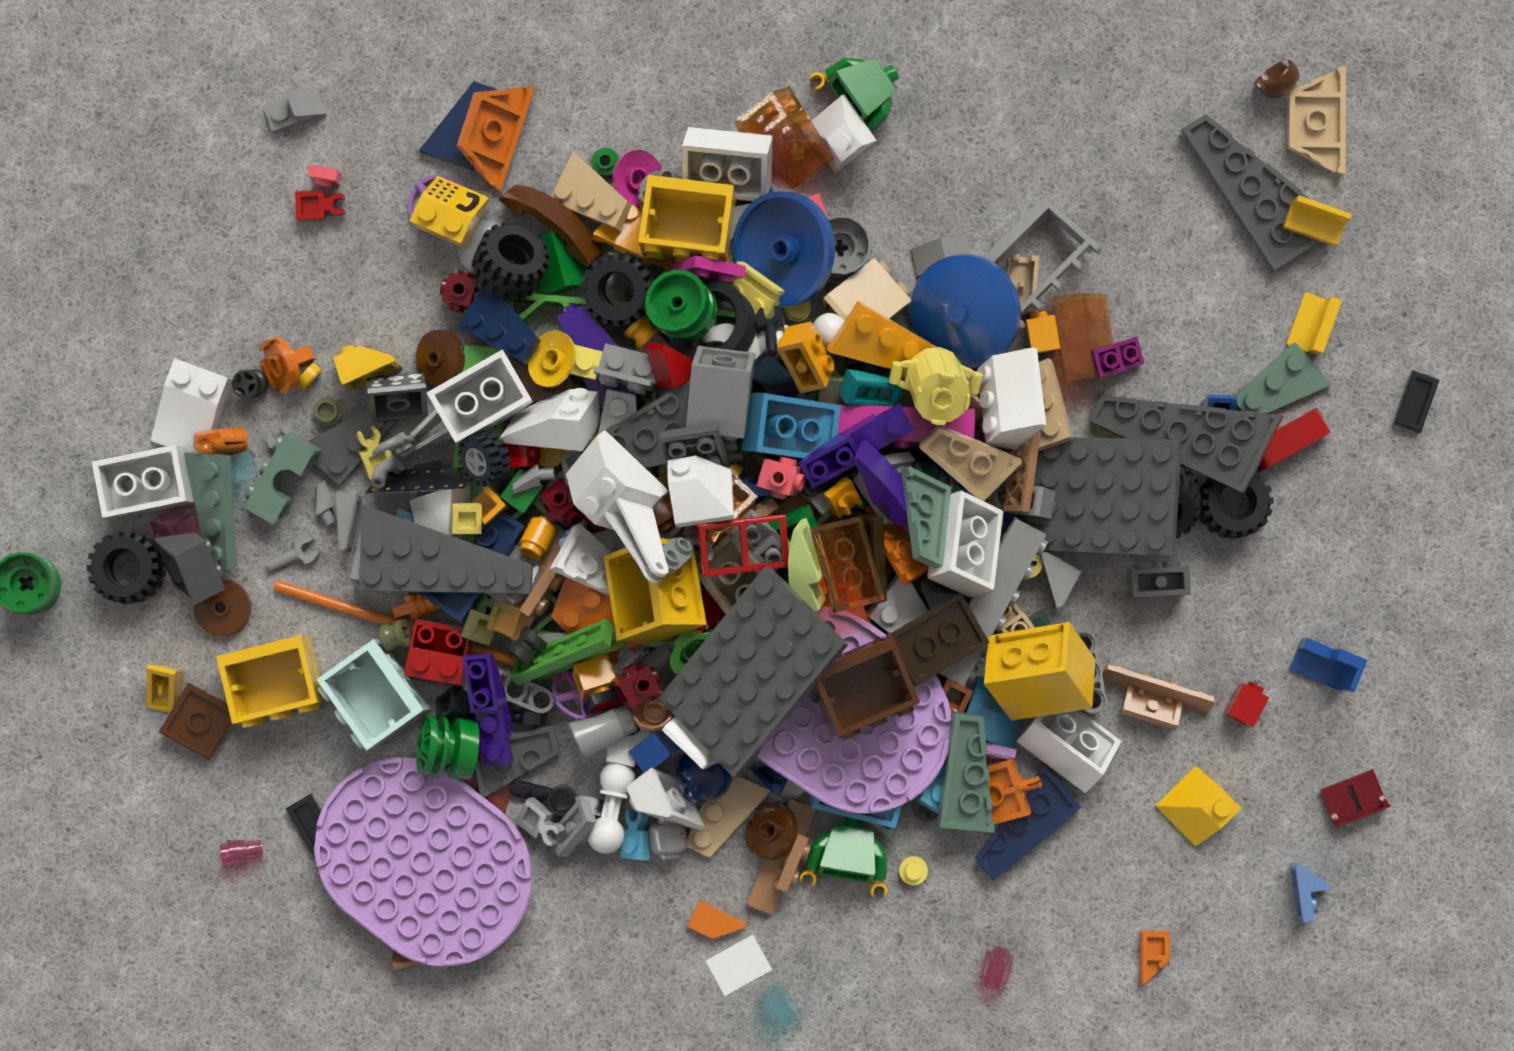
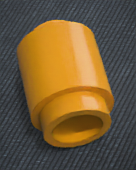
[519,516,557,560]

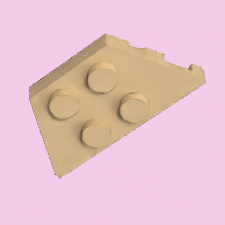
[1287,66,1346,176]

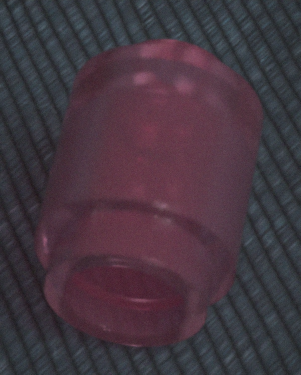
[979,946,1014,991]

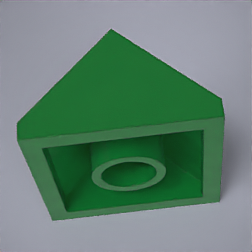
[538,231,591,295]

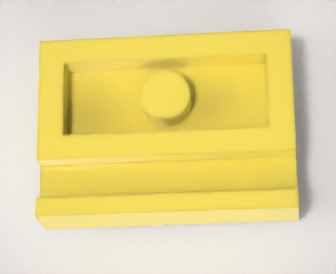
[729,261,785,319]

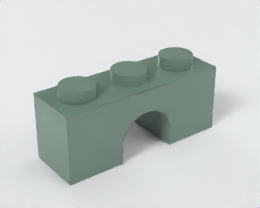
[244,432,322,525]

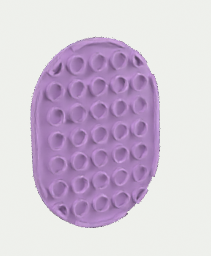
[757,607,952,813]
[314,757,533,966]

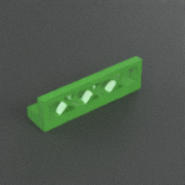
[511,619,627,686]

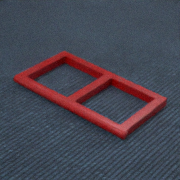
[697,514,789,577]

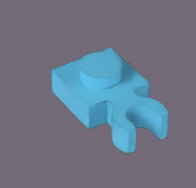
[621,809,650,860]

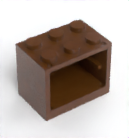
[812,636,920,740]

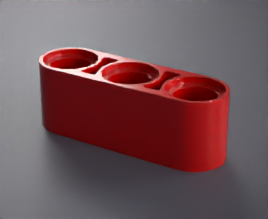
[1257,408,1331,472]

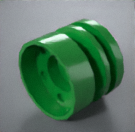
[0,552,62,615]
[416,715,479,780]

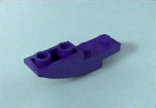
[799,403,915,488]
[462,653,514,766]

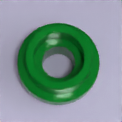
[592,148,619,176]

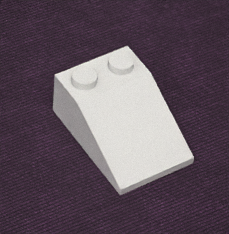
[151,358,232,452]
[500,388,601,451]

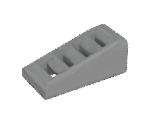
[335,491,362,552]

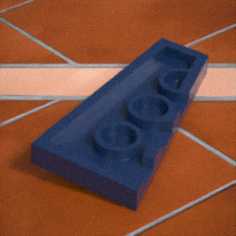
[975,764,1081,881]

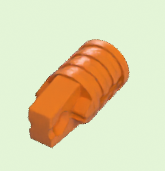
[193,427,248,454]
[392,593,443,620]

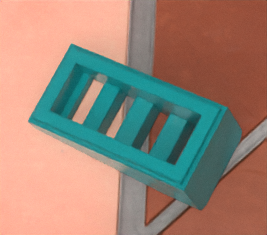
[839,369,904,406]

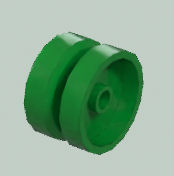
[645,269,718,343]

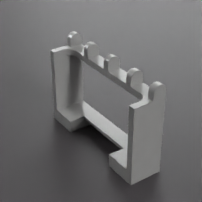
[984,197,1102,330]

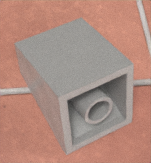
[686,346,756,440]

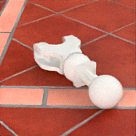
[701,313,844,361]
[587,708,652,854]

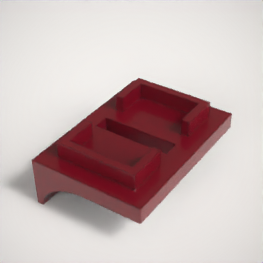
[1319,769,1391,827]

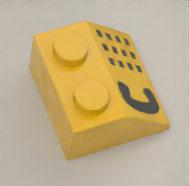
[409,176,489,250]

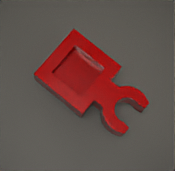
[295,190,346,221]

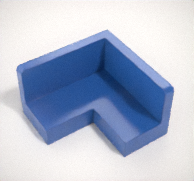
[1290,638,1368,692]

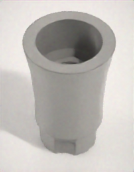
[569,706,637,760]

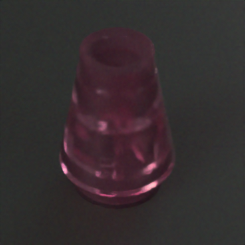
[220,840,263,868]

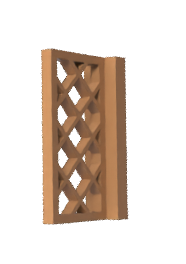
[989,398,1045,513]

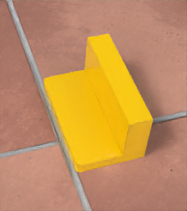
[1282,196,1352,247]
[1286,293,1342,356]

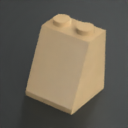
[822,258,911,321]

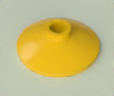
[528,330,576,387]

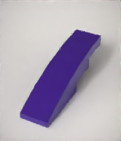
[854,441,910,536]

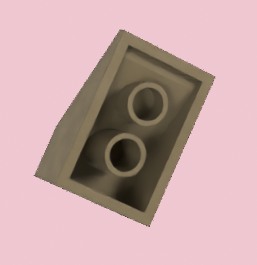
[697,533,784,614]

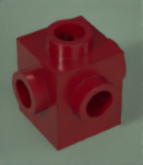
[439,270,480,313]
[540,477,585,529]
[611,662,661,708]

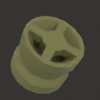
[379,619,413,652]

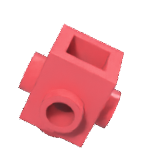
[757,456,806,500]

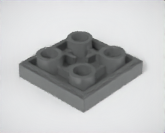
[659,423,729,468]

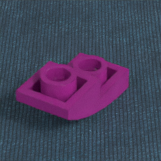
[1091,337,1145,378]

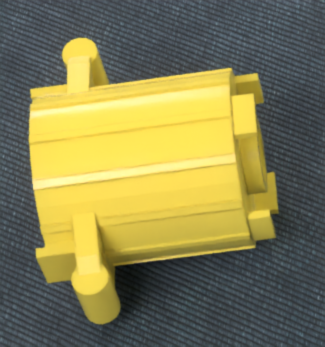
[889,347,983,425]

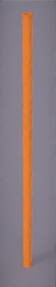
[274,580,571,685]

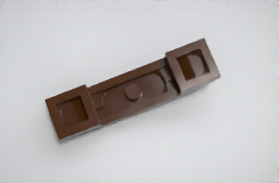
[498,184,604,267]

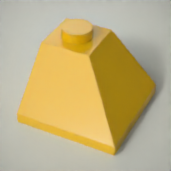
[333,345,403,391]
[1155,766,1242,847]

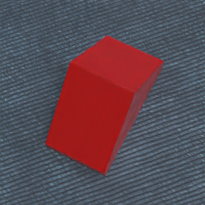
[646,343,693,388]

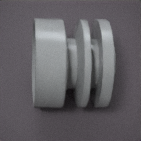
[828,215,871,281]

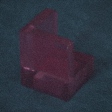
[150,506,201,538]

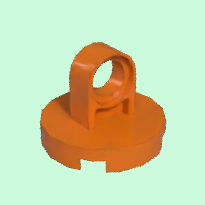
[259,336,316,394]

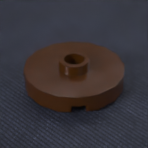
[416,330,465,386]
[193,579,252,636]
[746,802,798,860]

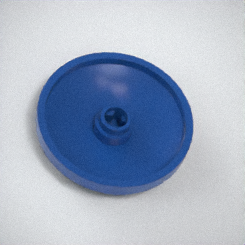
[732,191,835,307]
[910,254,1021,368]

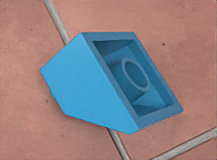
[964,676,1023,749]

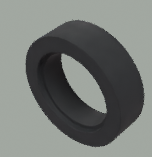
[668,280,757,359]

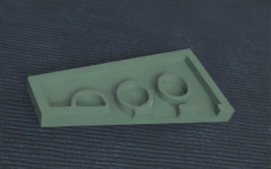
[184,451,236,570]

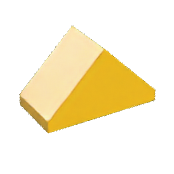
[146,664,185,713]

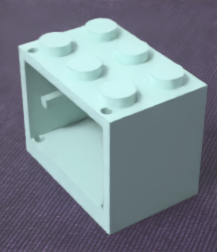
[317,639,431,751]

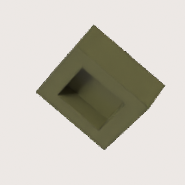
[461,609,499,646]

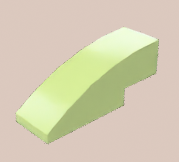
[788,518,826,612]

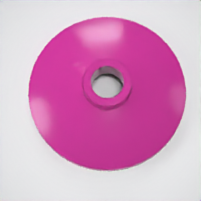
[613,150,662,207]

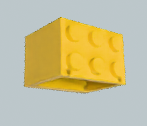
[638,175,736,263]
[603,538,706,641]
[984,622,1096,721]
[216,635,327,728]

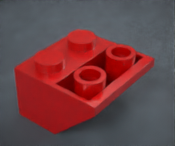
[404,619,472,689]

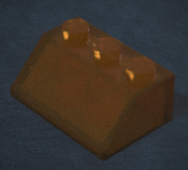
[1050,293,1119,385]
[810,516,885,613]

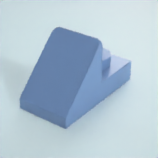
[1290,862,1333,923]

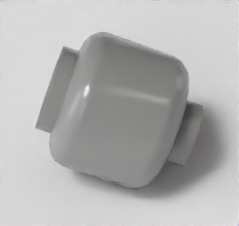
[649,819,687,859]

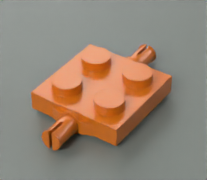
[987,758,1042,824]

